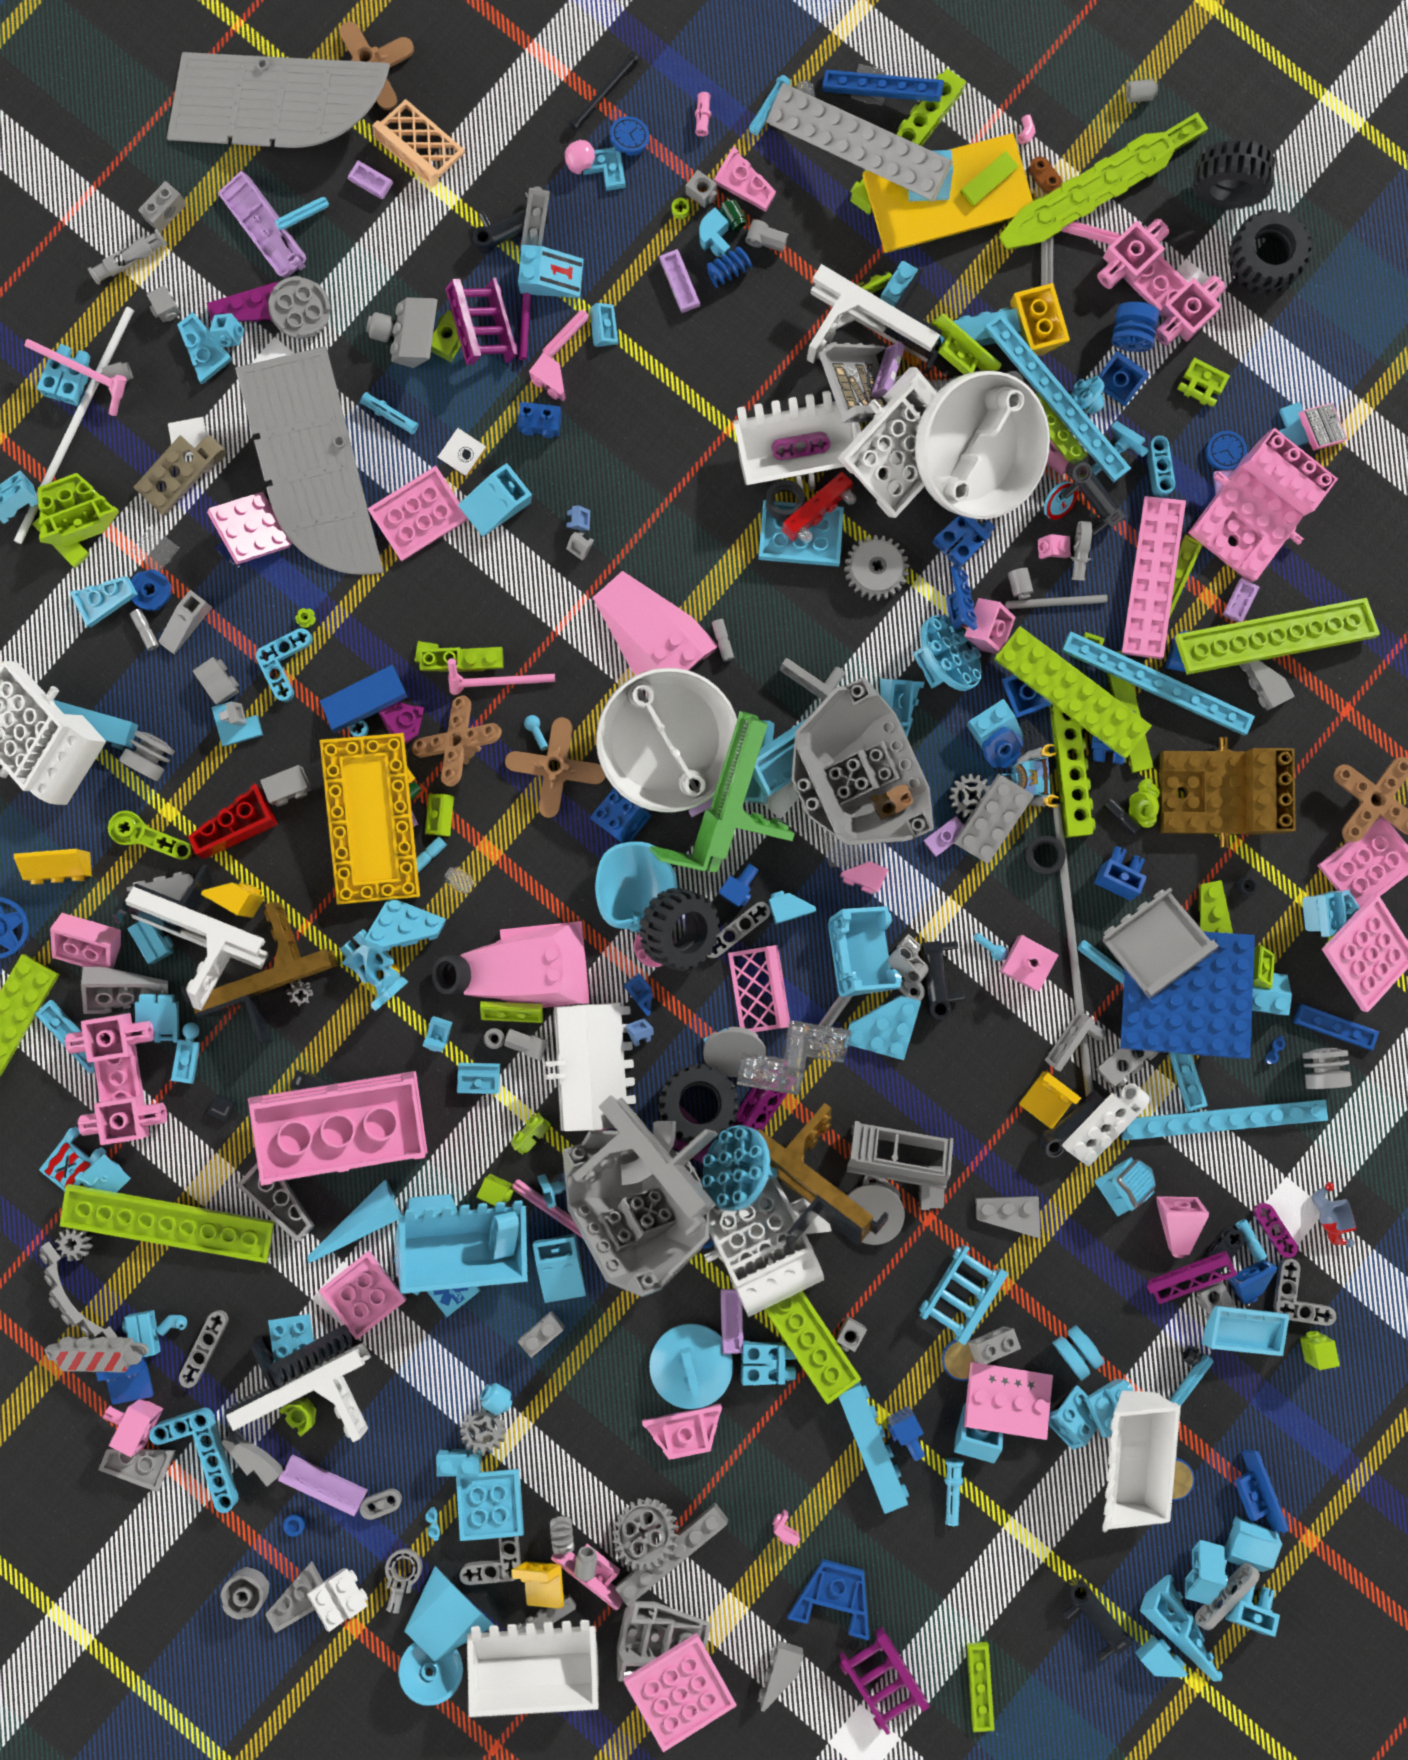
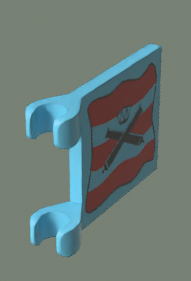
[39,1127,106,1191]

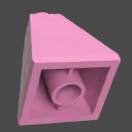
[1156,1196,1209,1258]

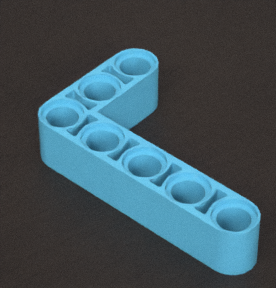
[149,1408,238,1513]

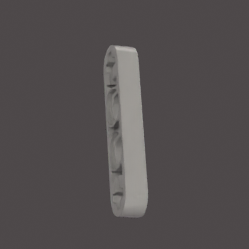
[707,902,770,958]
[179,1310,228,1388]
[1195,1563,1259,1630]

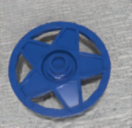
[0,897,29,958]

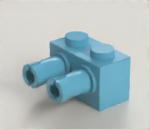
[1225,1584,1280,1637]

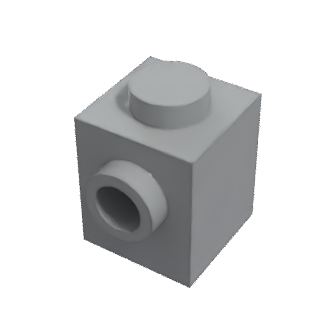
[147,285,181,322]

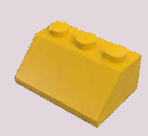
[1010,283,1070,356]
[14,849,92,885]
[201,882,265,918]

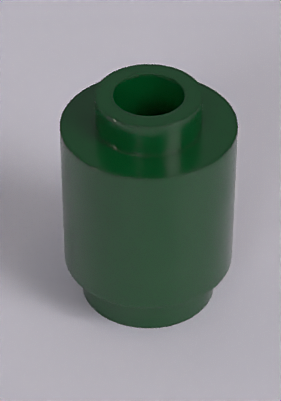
[719,199,747,232]

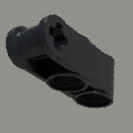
[1198,1227,1245,1281]

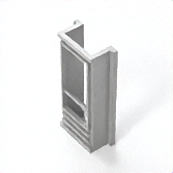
[847,1121,953,1189]

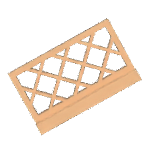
[372,99,465,188]

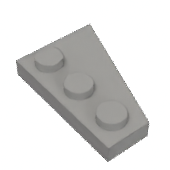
[975,1196,1041,1239]
[98,1449,176,1492]
[265,1561,323,1633]

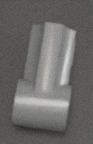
[745,220,788,252]
[504,1029,548,1060]

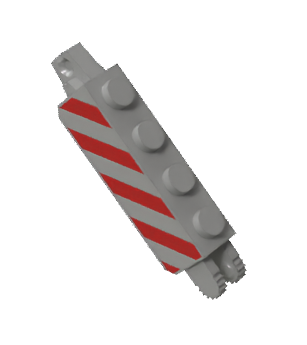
[44,1337,149,1372]

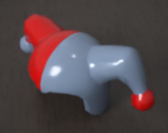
[1311,1182,1356,1248]

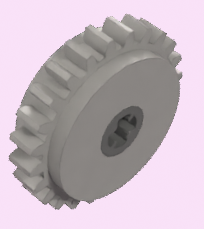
[844,535,909,601]

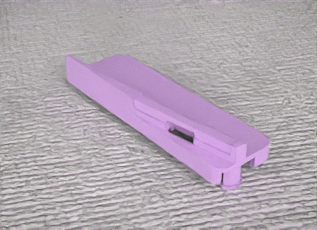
[218,171,306,278]

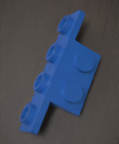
[946,565,978,631]
[1234,1450,1289,1533]

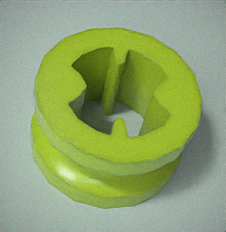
[672,198,689,219]

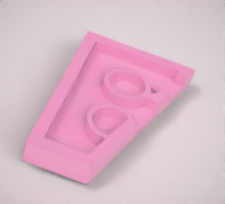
[714,146,776,212]

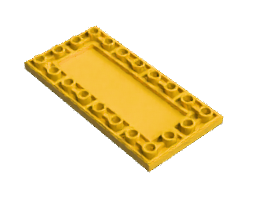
[862,133,1033,253]
[320,733,420,905]

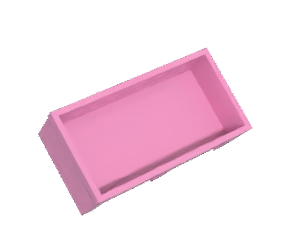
[248,1071,428,1185]

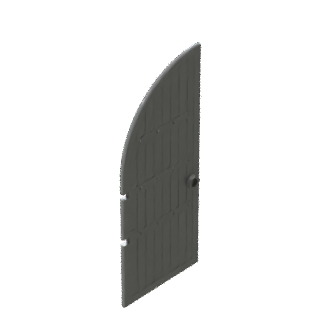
[167,52,390,148]
[235,346,384,575]

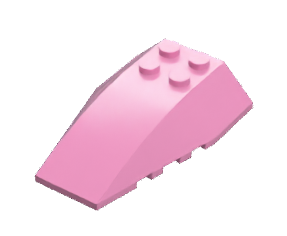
[593,571,719,675]

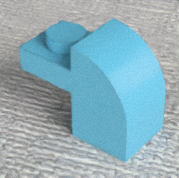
[699,208,730,257]

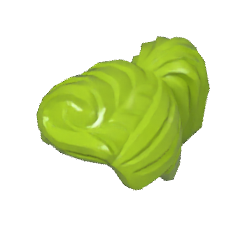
[1129,778,1160,827]

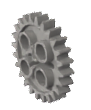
[613,1498,679,1571]

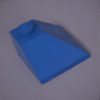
[1227,1260,1277,1304]

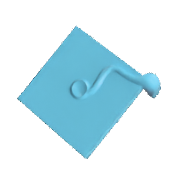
[75,1154,131,1193]

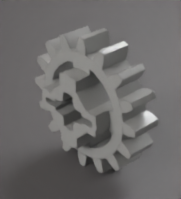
[949,774,990,818]
[460,1408,506,1456]

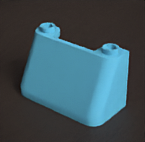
[828,906,902,997]

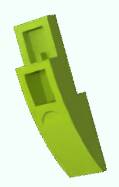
[419,647,504,672]

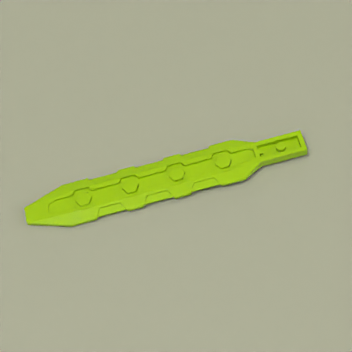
[999,113,1208,250]

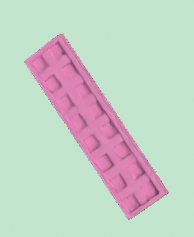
[1121,496,1186,659]

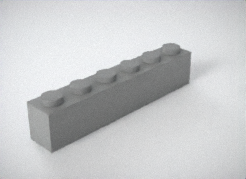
[615,1503,728,1606]

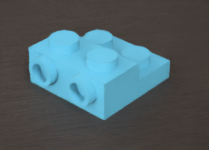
[1084,1379,1133,1438]

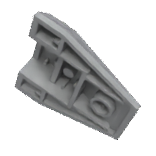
[617,1601,711,1682]

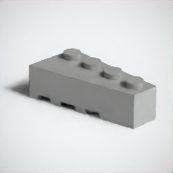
[236,1163,315,1242]

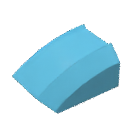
[1224,1516,1282,1572]

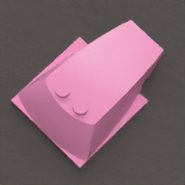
[460,921,590,1008]

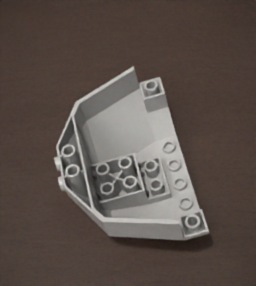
[791,677,934,845]
[563,1130,709,1297]

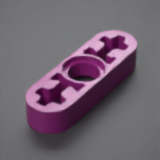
[771,432,830,460]
[1253,1202,1298,1258]

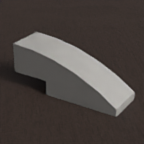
[221,1435,284,1486]

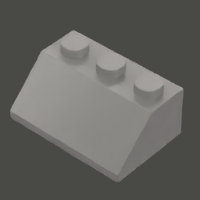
[390,298,437,368]

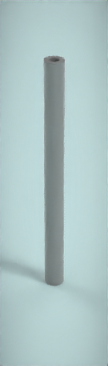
[1005,595,1107,609]

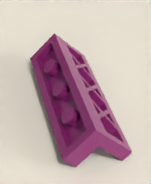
[732,1063,796,1131]
[1147,1251,1237,1304]

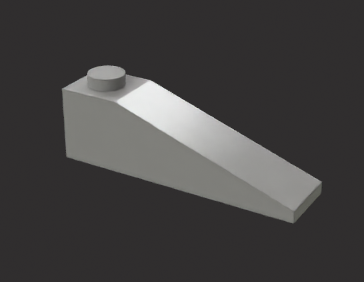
[81,967,169,1014]

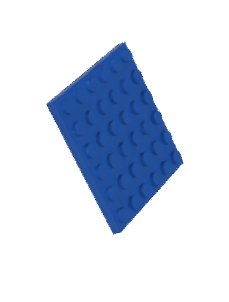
[1120,931,1255,1059]

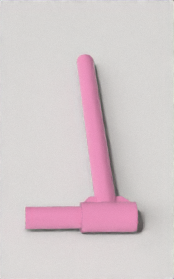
[25,339,127,416]
[448,659,555,695]

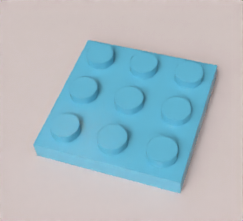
[456,1469,524,1541]

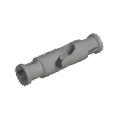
[88,229,167,285]

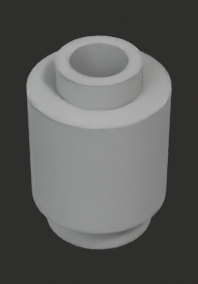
[100,362,133,383]
[574,1546,597,1581]

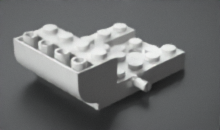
[837,367,937,518]
[0,661,106,805]
[704,1177,824,1317]

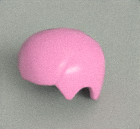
[565,140,595,174]

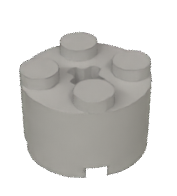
[221,1567,270,1619]

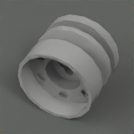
[119,730,175,781]
[1302,1048,1352,1089]

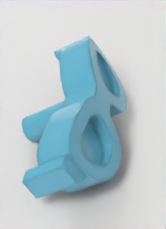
[425,1507,440,1541]

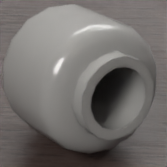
[366,312,394,342]

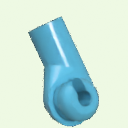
[156,1315,187,1336]

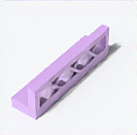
[278,1455,368,1516]

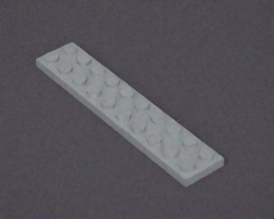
[765,83,953,202]

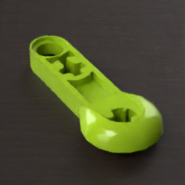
[108,810,193,860]

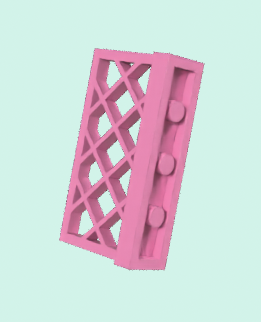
[728,945,791,1032]

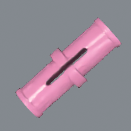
[695,92,711,136]

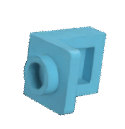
[423,1016,453,1052]

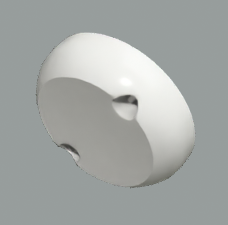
[915,371,1050,519]
[596,668,737,812]

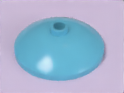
[399,1642,463,1706]

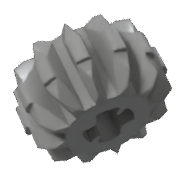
[55,1227,93,1261]
[550,1516,574,1555]

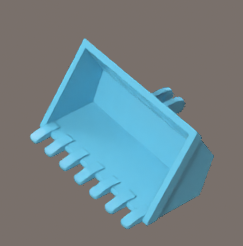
[394,1201,527,1294]

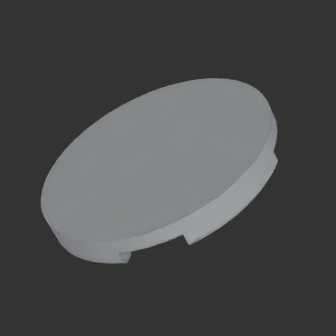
[269,276,330,339]
[703,1027,766,1077]
[847,1183,905,1245]

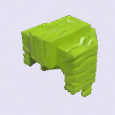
[279,1397,316,1437]

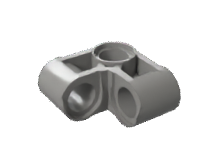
[888,934,928,985]

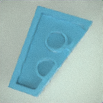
[177,312,233,384]
[70,576,138,627]

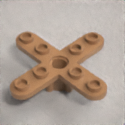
[340,22,414,111]
[412,696,502,786]
[505,718,606,818]
[1333,757,1408,843]

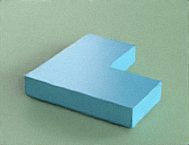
[583,147,626,191]
[1279,402,1309,446]
[212,702,263,747]

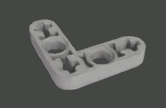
[1273,1258,1336,1326]
[460,1536,521,1585]

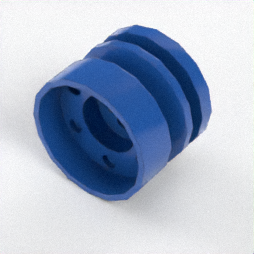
[1111,302,1160,352]

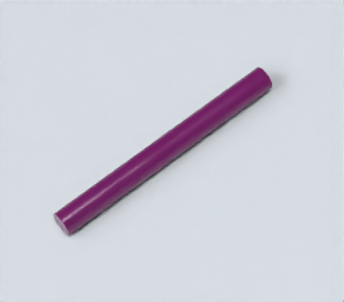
[519,292,531,360]

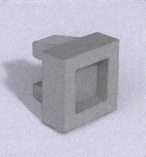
[566,531,594,560]
[219,702,246,726]

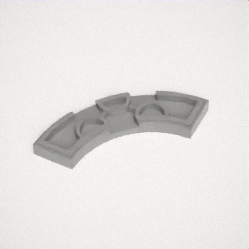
[620,1121,676,1185]

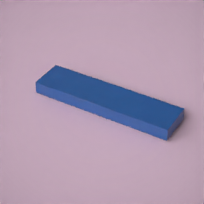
[1293,1004,1379,1051]

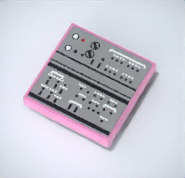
[1298,403,1348,451]

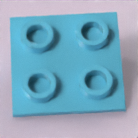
[268,1314,316,1362]

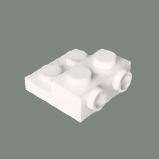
[307,1568,368,1632]

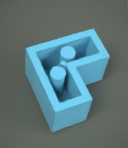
[1185,1540,1228,1605]

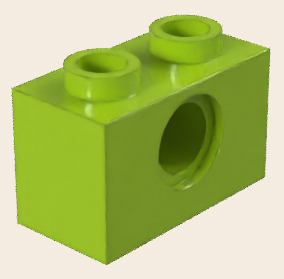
[431,310,461,362]
[477,1174,513,1206]
[1300,1331,1340,1370]

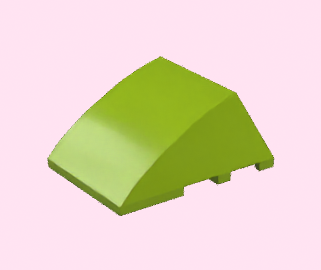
[38,473,119,547]

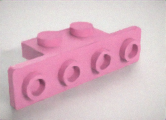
[551,1544,623,1610]

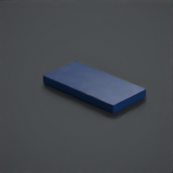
[320,664,408,734]

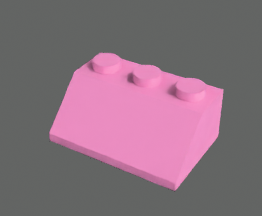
[50,913,121,969]

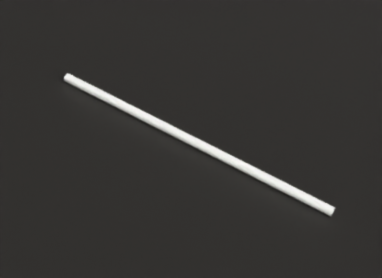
[14,307,134,544]

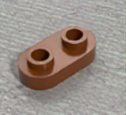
[1029,156,1062,195]

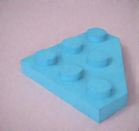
[363,899,446,952]
[844,995,921,1060]

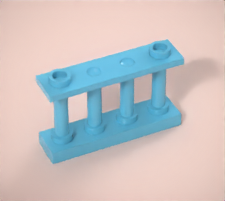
[919,1245,1009,1346]

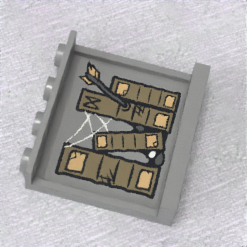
[819,342,887,423]

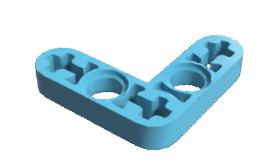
[256,628,313,702]

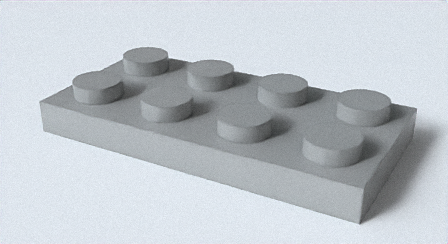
[953,774,1034,864]

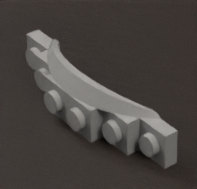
[39,1242,118,1338]

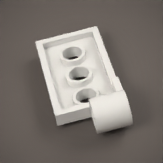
[1062,1083,1150,1167]

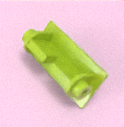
[511,1112,551,1155]

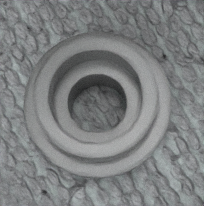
[484,1028,505,1049]

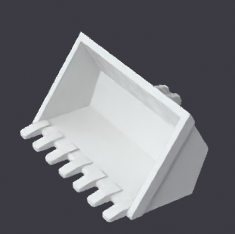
[733,391,861,490]
[467,1620,599,1717]

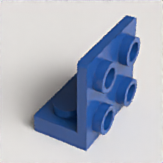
[590,788,652,843]
[96,1357,154,1405]

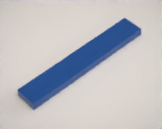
[822,70,944,102]

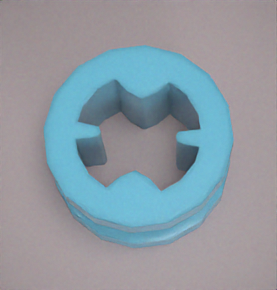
[349,720,369,737]

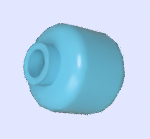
[480,1383,512,1415]

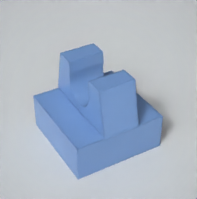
[567,505,590,531]
[626,1018,654,1046]

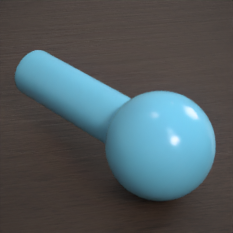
[524,715,548,751]
[973,932,1007,961]

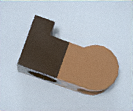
[870,785,913,820]

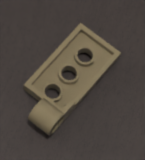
[133,435,226,516]

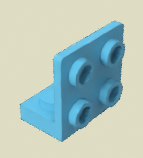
[1048,1386,1098,1450]

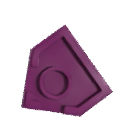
[378,702,424,744]

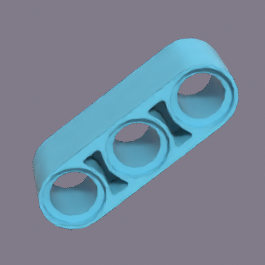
[1146,436,1175,498]
[488,1211,519,1260]

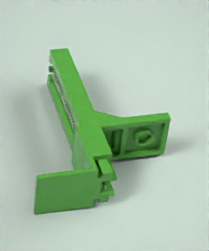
[649,711,795,873]

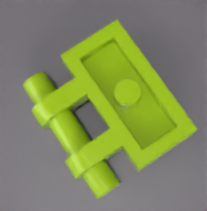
[1177,357,1230,407]

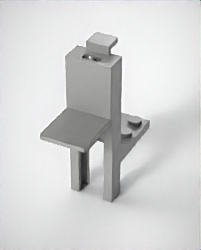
[572,1095,718,1236]

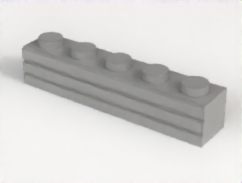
[516,1594,576,1631]

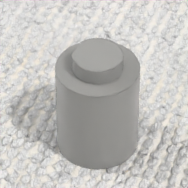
[1126,79,1158,103]
[1008,568,1033,600]

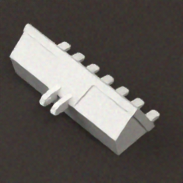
[545,1003,637,1131]
[1103,1391,1180,1532]

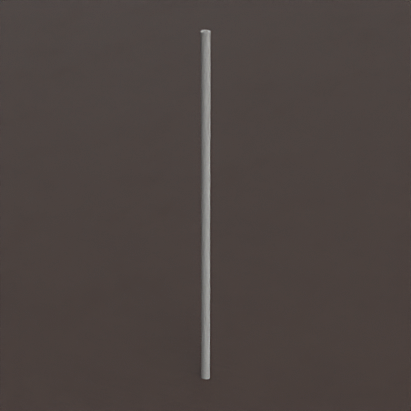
[1053,804,1093,1100]

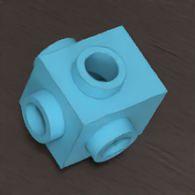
[209,313,244,347]

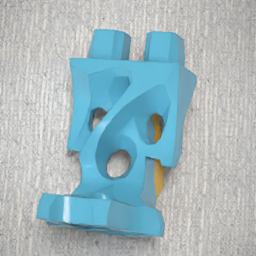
[340,929,408,1011]

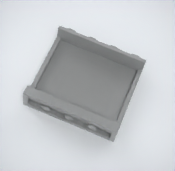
[1102,888,1218,999]

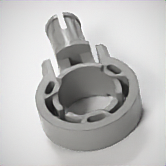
[1070,521,1092,581]
[385,1548,422,1613]

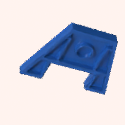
[787,1559,869,1640]

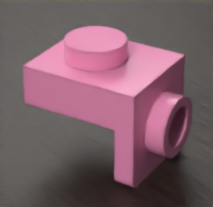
[1038,534,1071,559]
[772,1510,800,1547]

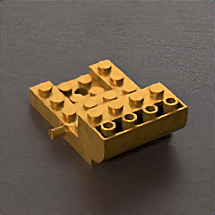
[1159,737,1296,848]

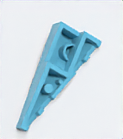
[880,678,924,737]
[307,1180,402,1263]
[1140,1575,1222,1681]

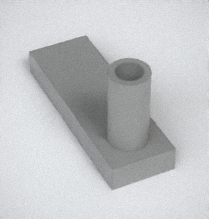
[521,186,550,248]
[779,658,845,701]
[1045,1009,1106,1072]

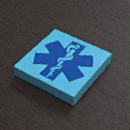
[427,1286,480,1317]

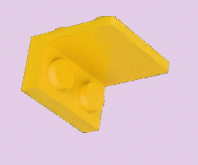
[1019,1071,1081,1129]
[512,1561,564,1609]

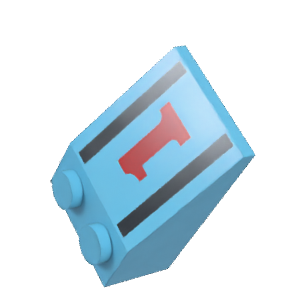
[518,245,584,298]

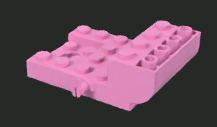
[1188,428,1338,582]

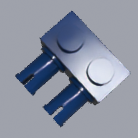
[517,402,562,438]
[1094,846,1147,901]
[718,864,758,908]
[887,1405,925,1461]

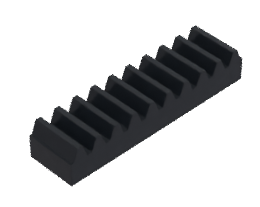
[268,1324,352,1387]

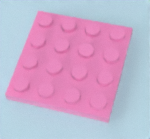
[1322,895,1408,1012]
[623,1633,737,1752]

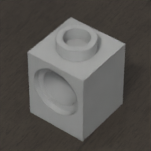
[686,170,718,208]
[835,1316,867,1352]

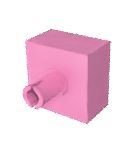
[960,598,1016,654]
[999,935,1058,991]
[103,1399,163,1457]

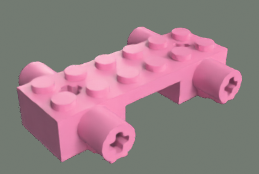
[1097,219,1226,346]
[65,1013,167,1145]

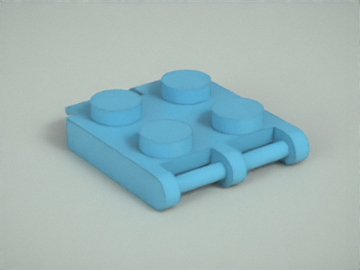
[135,994,179,1043]

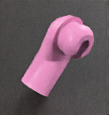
[1017,115,1035,145]

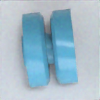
[1053,1325,1105,1381]

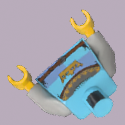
[1002,744,1059,808]

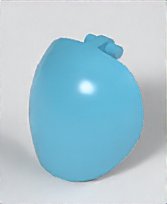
[595,842,678,933]

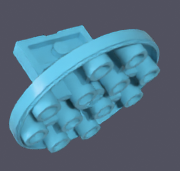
[912,615,981,691]
[702,1125,777,1211]
[650,1323,733,1409]

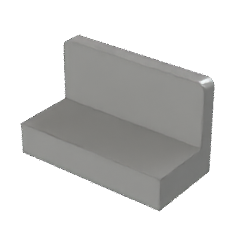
[919,1166,944,1210]

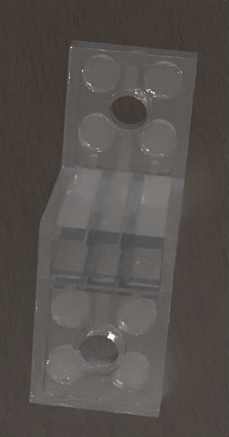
[737,1020,851,1095]

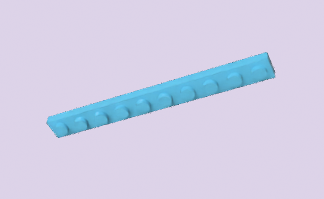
[984,314,1131,483]
[1061,632,1255,736]
[1121,1099,1328,1140]

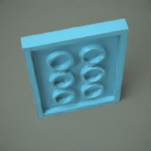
[758,500,844,567]

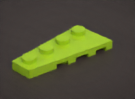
[1198,880,1233,933]

